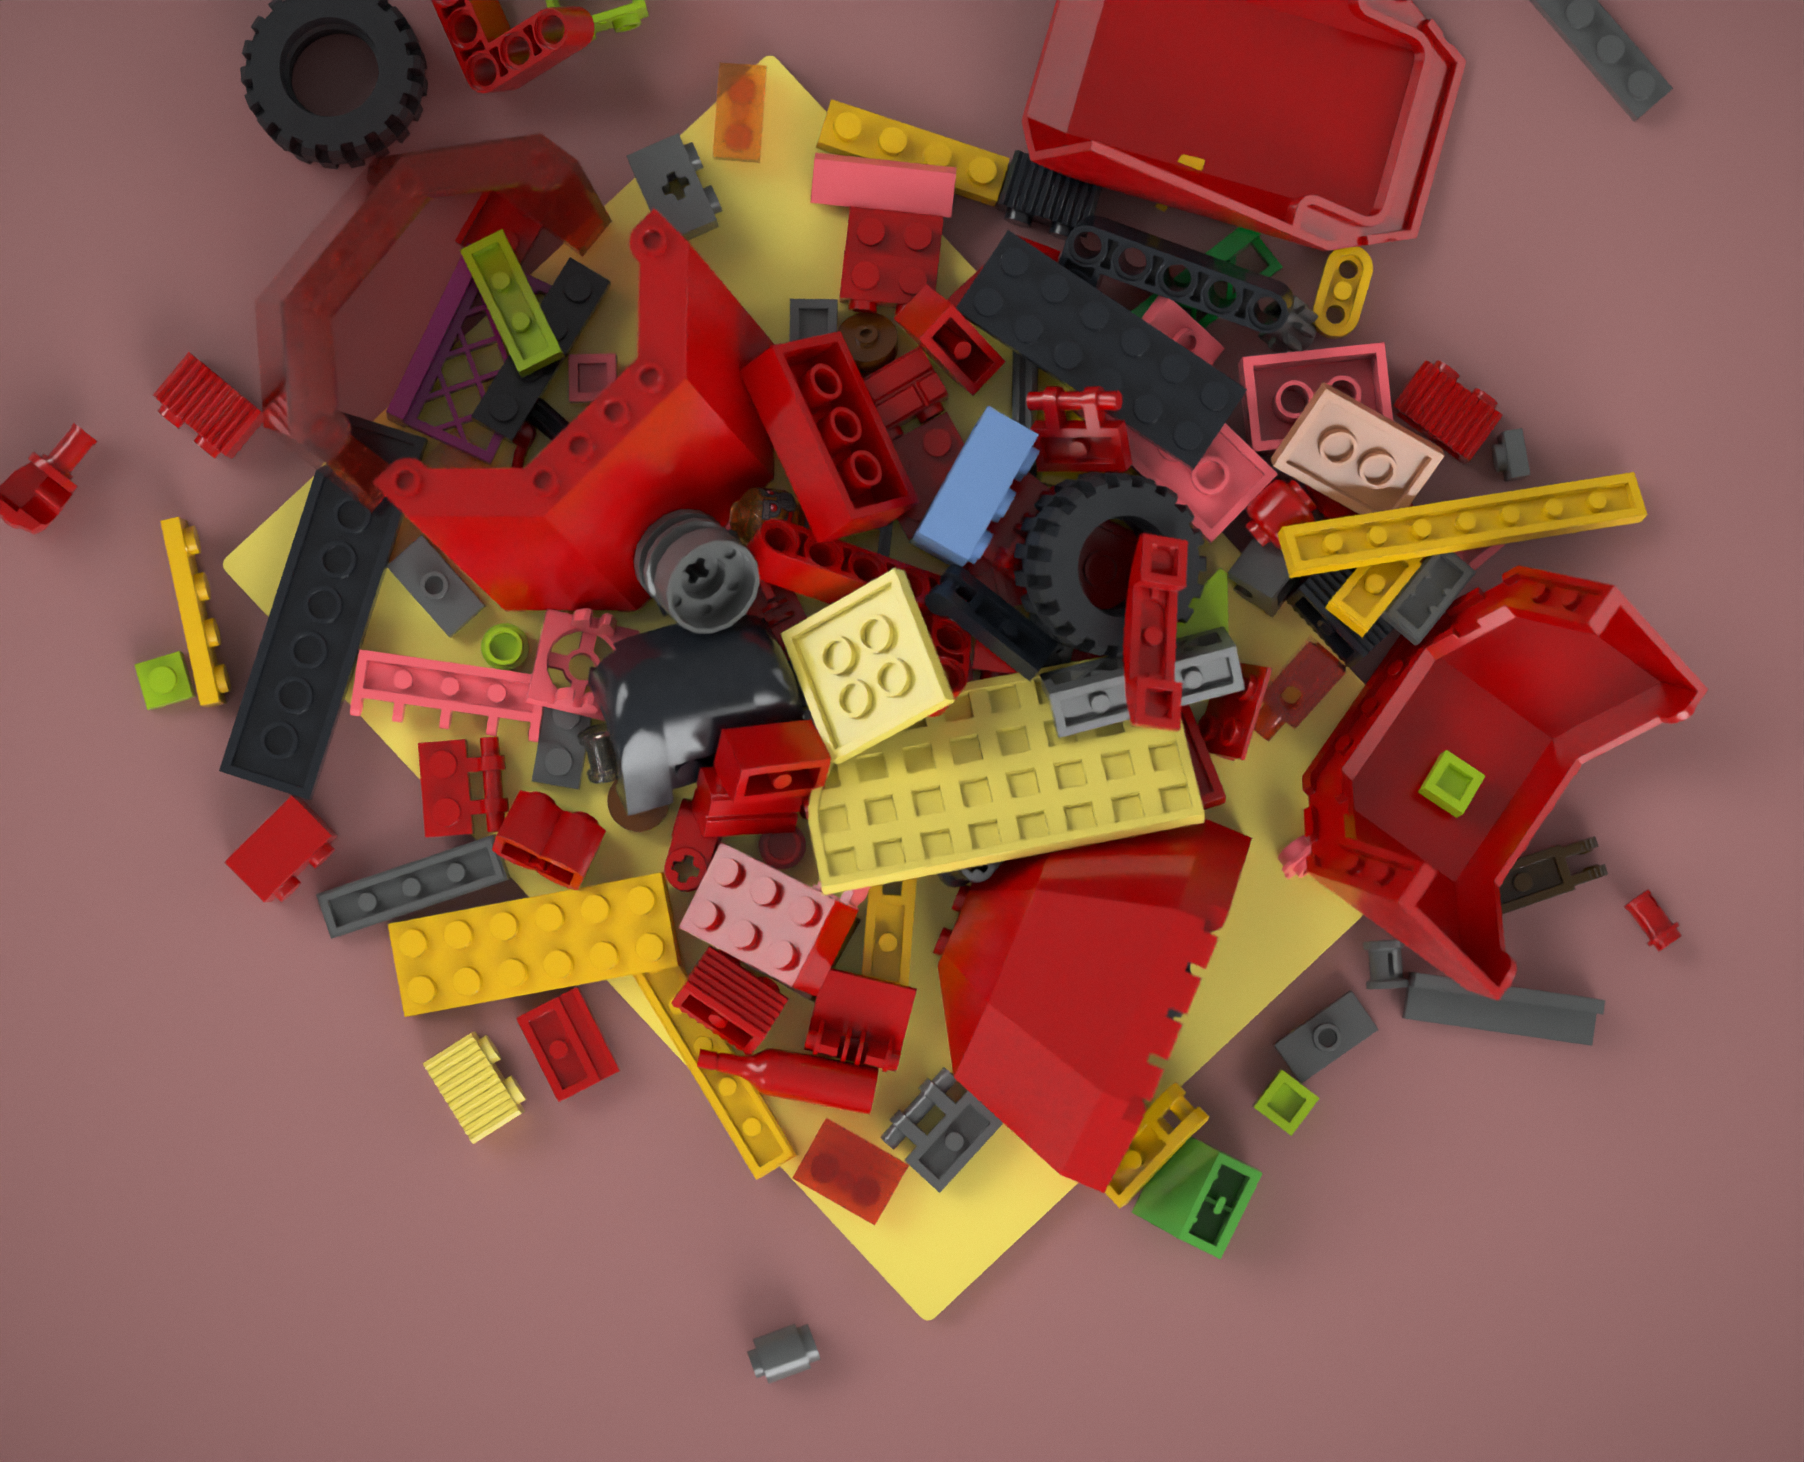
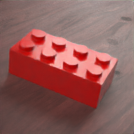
[739,331,920,544]

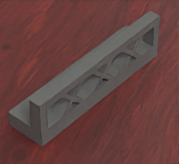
[1039,626,1245,738]
[1403,971,1605,1046]

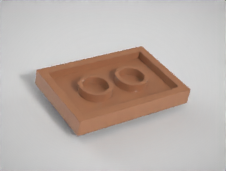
[1270,382,1445,515]

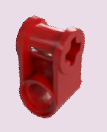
[664,798,722,892]

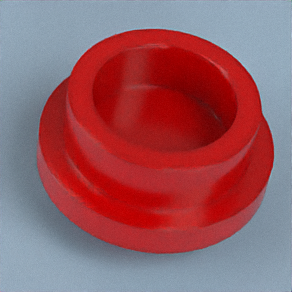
[759,826,806,869]

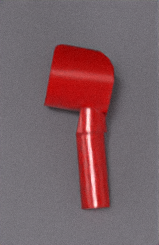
[511,421,537,468]

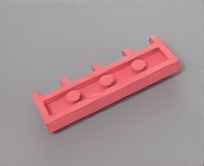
[350,649,544,742]

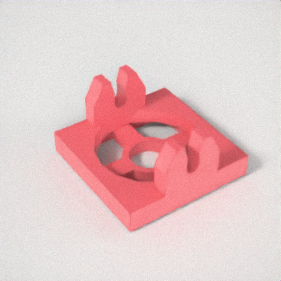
[526,608,640,721]

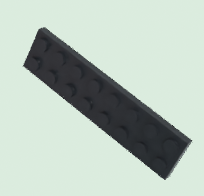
[219,410,428,800]

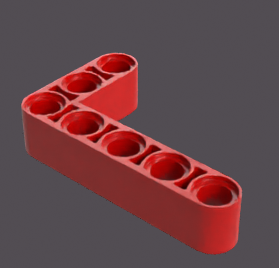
[431,0,595,94]
[746,518,972,718]

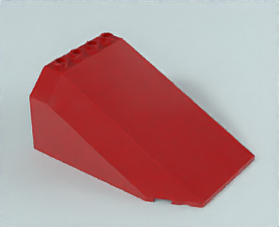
[1021,0,1466,251]

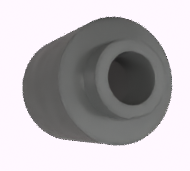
[747,1323,821,1384]

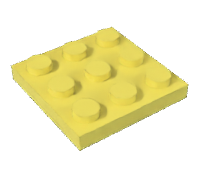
[780,569,955,764]

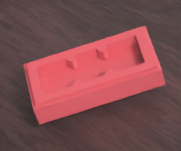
[1141,295,1225,365]

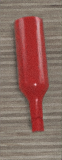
[697,1048,878,1115]

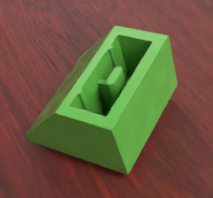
[1131,1127,1263,1259]

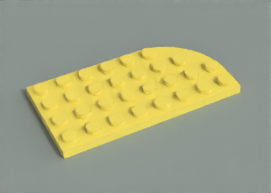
[809,656,1205,895]

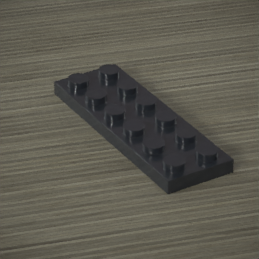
[956,230,1248,471]

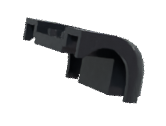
[588,614,805,816]

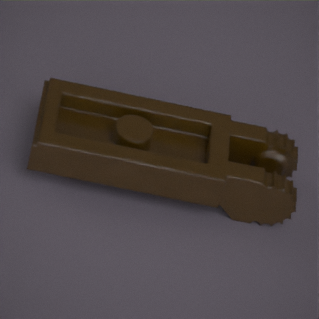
[1499,836,1608,914]

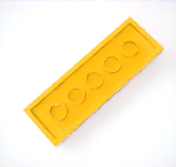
[388,872,682,1017]

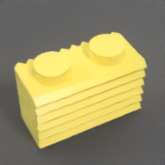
[423,1031,526,1144]

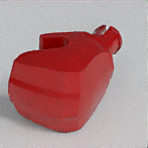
[0,423,98,535]

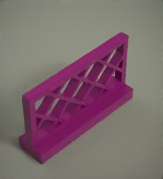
[386,243,552,465]

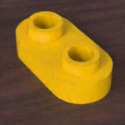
[1312,246,1373,339]

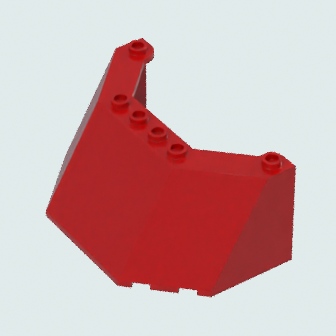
[373,208,775,612]
[1302,565,1708,1001]

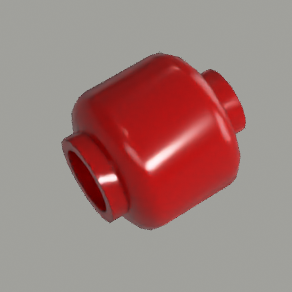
[1244,479,1317,550]

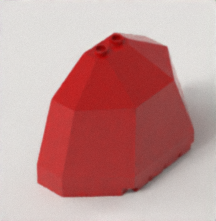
[933,819,1252,1193]

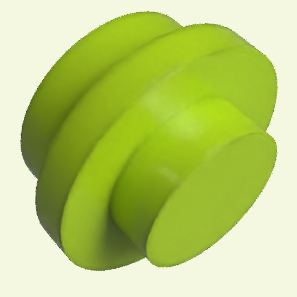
[481,623,529,671]

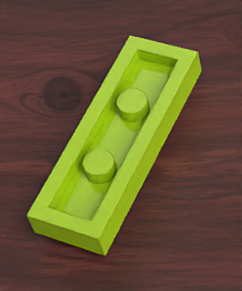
[460,229,565,378]

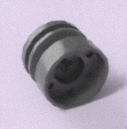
[634,509,760,633]

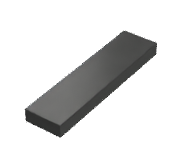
[316,834,511,939]

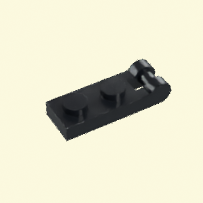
[925,565,1059,681]

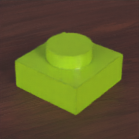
[134,651,196,710]
[1418,750,1485,818]
[1252,1069,1320,1136]

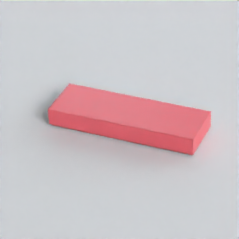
[811,153,957,218]

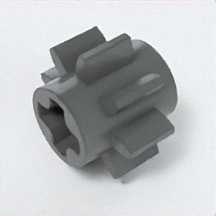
[1258,295,1318,354]

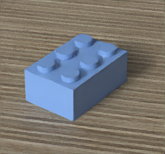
[909,406,1040,567]

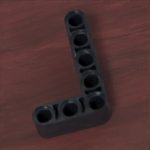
[1059,215,1294,333]

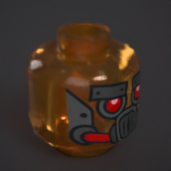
[730,487,804,547]

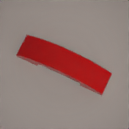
[1123,534,1188,732]

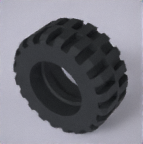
[240,0,428,169]
[1014,472,1207,658]

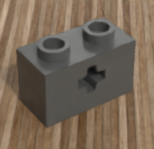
[626,133,723,241]

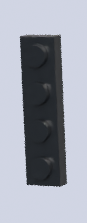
[471,257,611,444]

